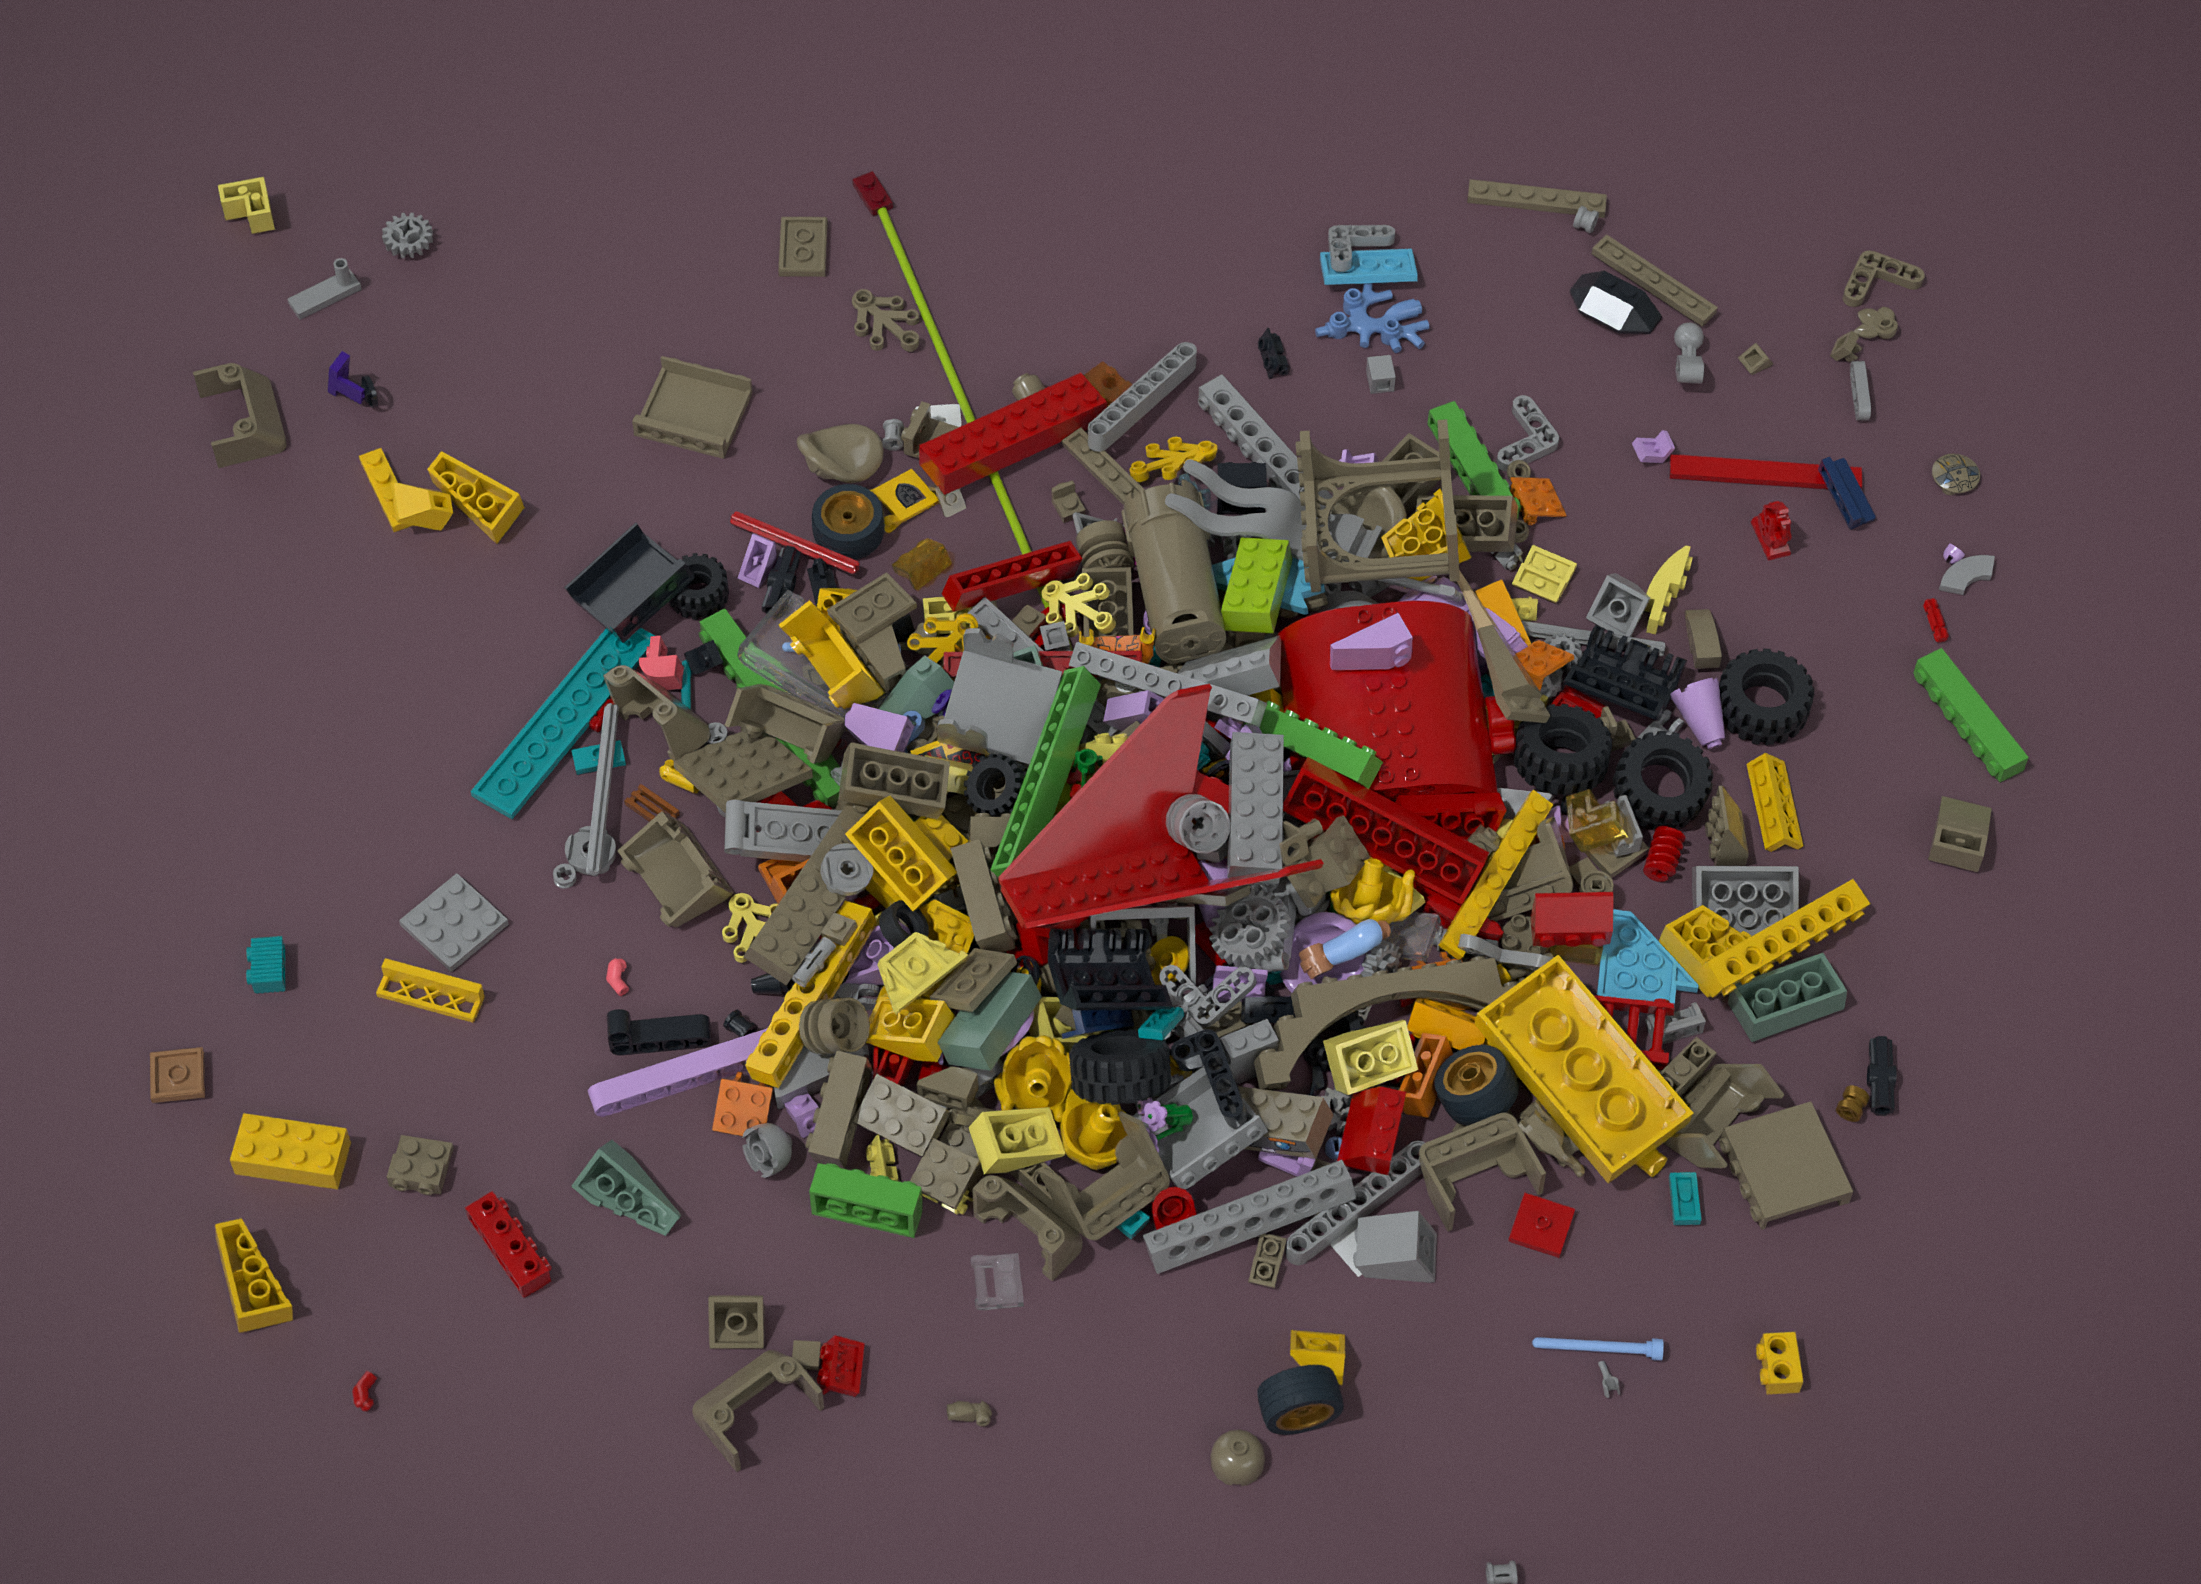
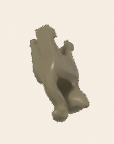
[1518,1099,1585,1178]

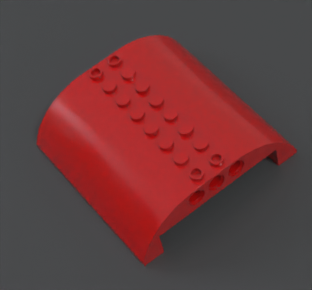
[1277,601,1498,800]

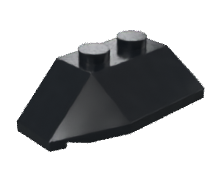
[1569,270,1662,334]

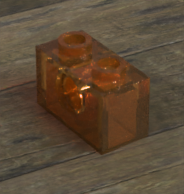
[1084,361,1133,407]

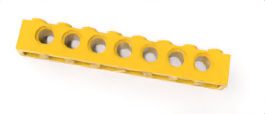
[1695,879,1870,998]
[745,901,877,1088]

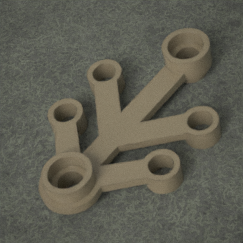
[852,289,919,352]

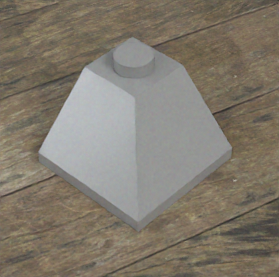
[1586,573,1650,637]

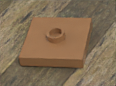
[150,1047,205,1103]

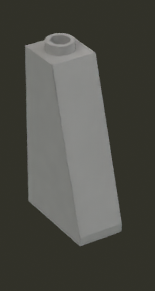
[771,1044,870,1109]

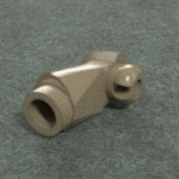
[946,1400,992,1427]

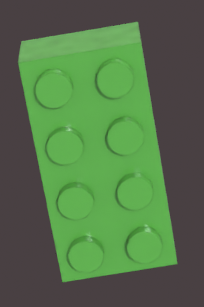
[809,1163,923,1238]

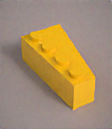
[215,1218,293,1333]

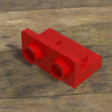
[817,1335,865,1397]

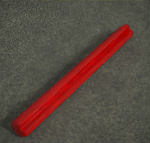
[730,511,860,575]

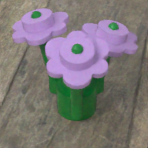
[1137,1098,1193,1152]

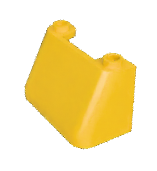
[876,900,974,1002]

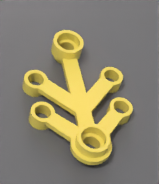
[1042,573,1116,638]
[722,893,778,963]

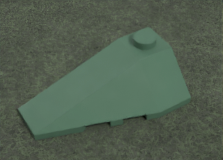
[879,656,954,725]
[571,1140,682,1236]

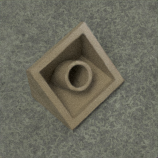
[708,1295,765,1348]

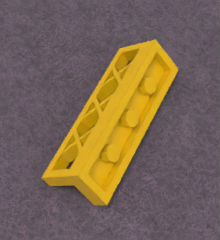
[1746,753,1803,852]
[376,958,485,1023]

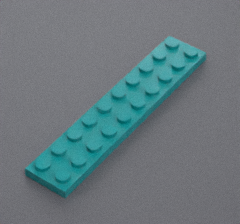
[470,628,655,819]

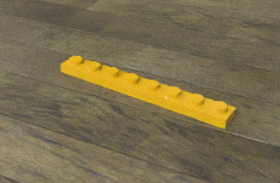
[1438,790,1554,960]

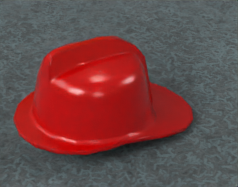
[1152,1187,1196,1230]

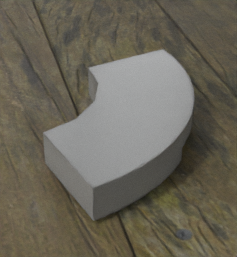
[1939,555,1995,595]

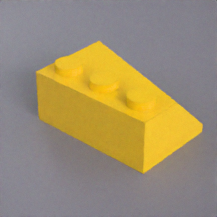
[1381,489,1471,588]
[1659,905,1768,998]

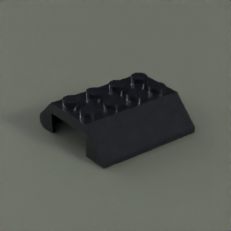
[1563,625,1687,721]
[1047,929,1173,1010]

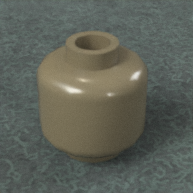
[1012,373,1046,401]

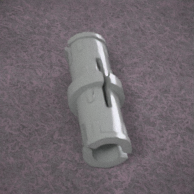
[792,937,836,987]

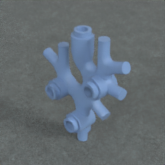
[1315,283,1429,353]

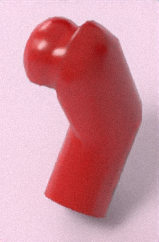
[352,1371,377,1412]

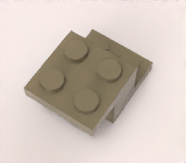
[1282,816,1370,909]
[910,1122,984,1210]

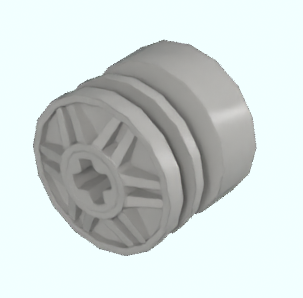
[1166,794,1230,854]

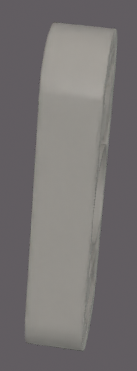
[1850,361,1871,420]

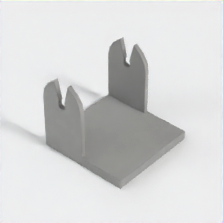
[937,628,1062,766]
[1089,901,1196,991]

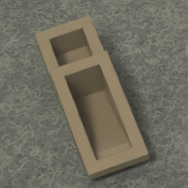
[1684,609,1722,669]

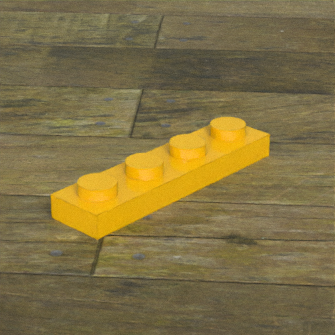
[359,448,413,532]

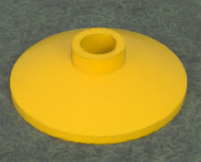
[1151,936,1189,982]

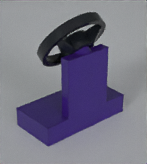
[328,351,378,408]

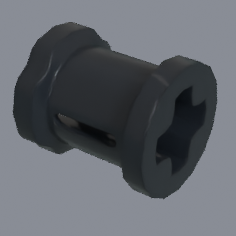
[723,1009,758,1037]

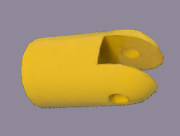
[659,759,700,794]
[1636,1149,1667,1177]

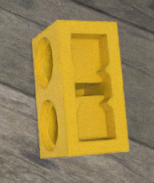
[1756,1332,1803,1395]

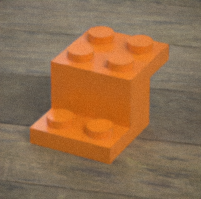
[758,859,809,904]

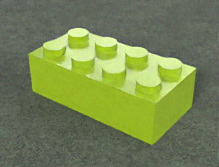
[1221,538,1293,633]

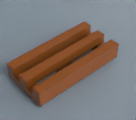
[624,784,679,822]

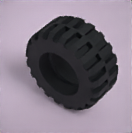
[1719,648,1814,745]
[1514,704,1612,797]
[1612,731,1713,830]
[1069,1030,1172,1105]

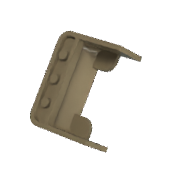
[193,363,287,468]
[725,684,846,764]
[1664,1064,1784,1168]
[1038,1111,1170,1240]
[1419,1113,1546,1231]
[692,1350,824,1472]

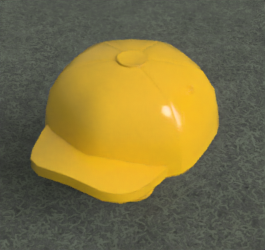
[1060,1089,1127,1170]

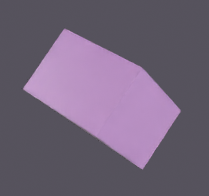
[738,533,777,588]

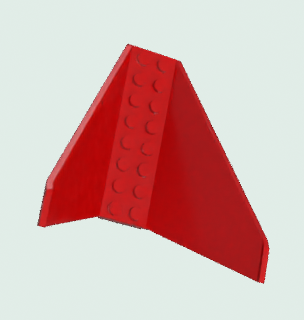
[998,683,1324,928]

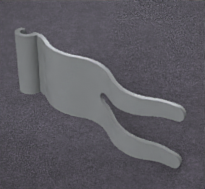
[1165,460,1382,563]

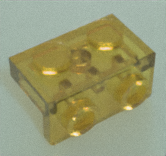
[891,538,952,590]

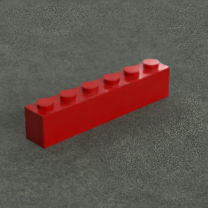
[942,541,1082,612]

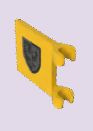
[870,469,939,533]

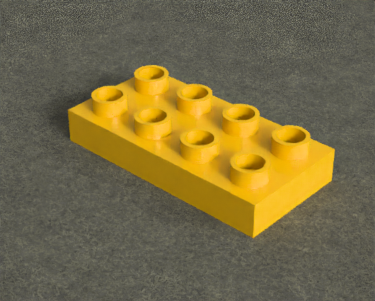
[1474,955,1694,1184]

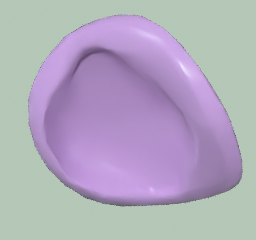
[1280,912,1371,993]

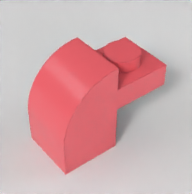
[639,636,684,690]

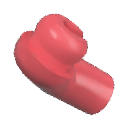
[606,958,629,996]

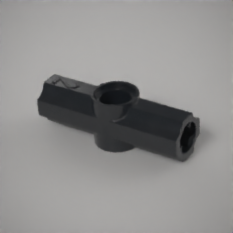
[762,546,802,618]
[1867,1036,1897,1116]

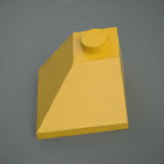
[1290,1330,1345,1385]

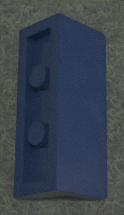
[1818,456,1876,530]
[1062,1009,1134,1039]

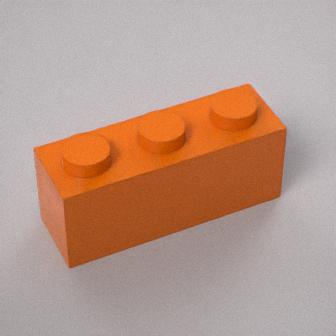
[1399,1033,1454,1118]

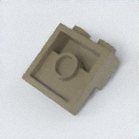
[387,1135,454,1195]

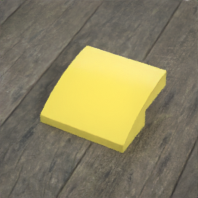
[1512,545,1577,603]

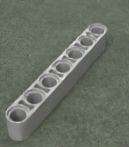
[1088,342,1197,452]
[1286,1141,1425,1265]

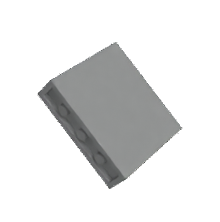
[1132,1065,1268,1190]

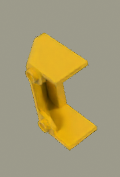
[779,600,885,709]

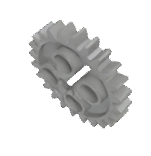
[1209,889,1291,967]

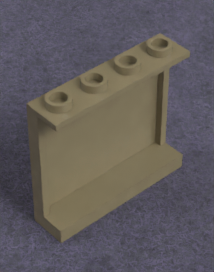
[632,356,753,459]
[1719,1101,1853,1230]

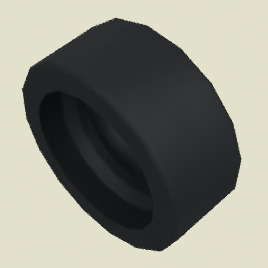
[879,900,929,948]

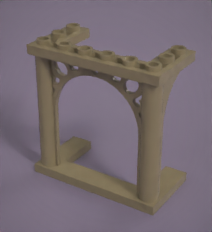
[1296,419,1460,592]

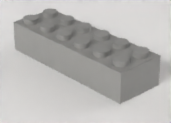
[1227,732,1284,884]

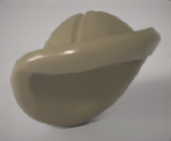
[797,424,884,483]
[1330,484,1407,559]

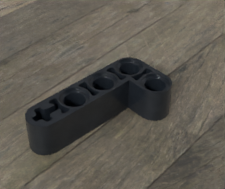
[606,1009,712,1055]
[1171,1029,1249,1128]

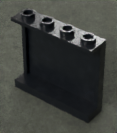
[564,522,695,643]

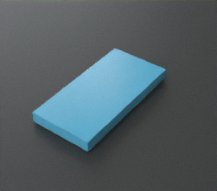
[1320,249,1417,285]

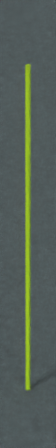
[878,208,1074,651]

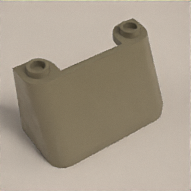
[603,665,711,760]
[617,811,734,928]
[973,1175,1083,1281]

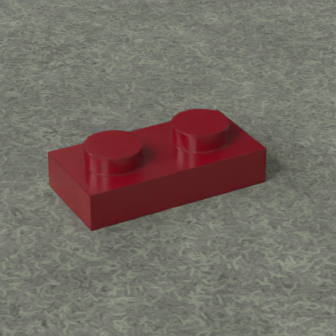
[852,171,893,217]

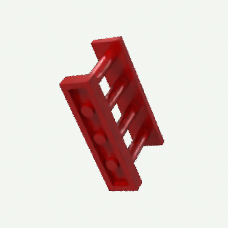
[1593,995,1674,1070]

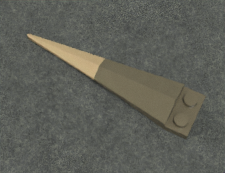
[1457,570,1550,723]

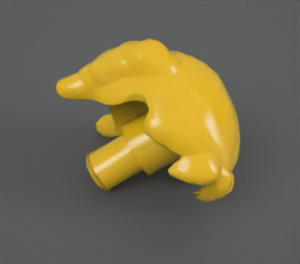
[1330,857,1415,925]
[994,1035,1072,1122]

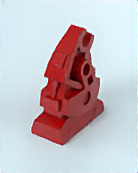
[1751,501,1792,561]

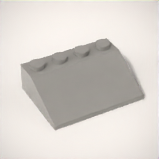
[1177,636,1281,695]
[1692,866,1799,941]

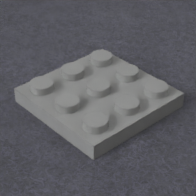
[399,873,509,972]

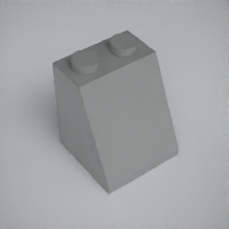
[1208,1019,1279,1085]
[1353,1211,1437,1283]

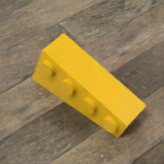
[427,451,524,544]

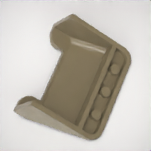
[1468,816,1573,922]

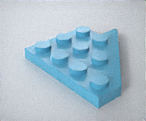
[1212,557,1325,615]
[1597,909,1698,1006]

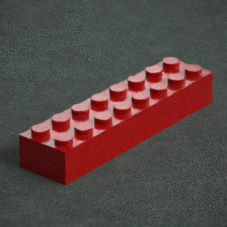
[919,372,1107,495]
[1283,757,1489,905]

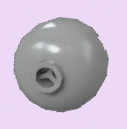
[742,1123,792,1178]

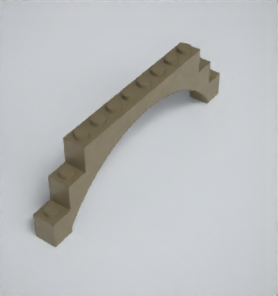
[1254,956,1517,1090]

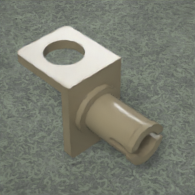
[1279,819,1323,866]

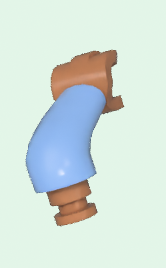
[1299,919,1391,980]

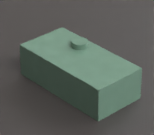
[1728,953,1847,1042]
[938,972,1042,1071]

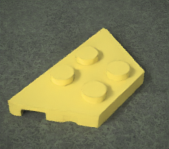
[877,932,968,1015]

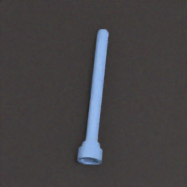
[1532,1337,1663,1361]

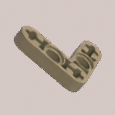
[1843,250,1925,307]

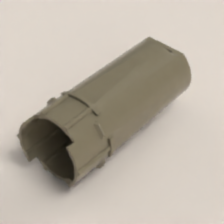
[1121,479,1226,664]

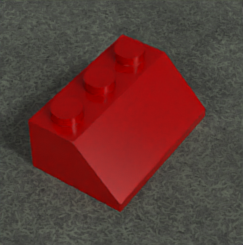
[1530,892,1613,948]
[1337,1086,1406,1175]

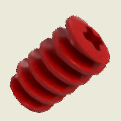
[1643,826,1686,882]

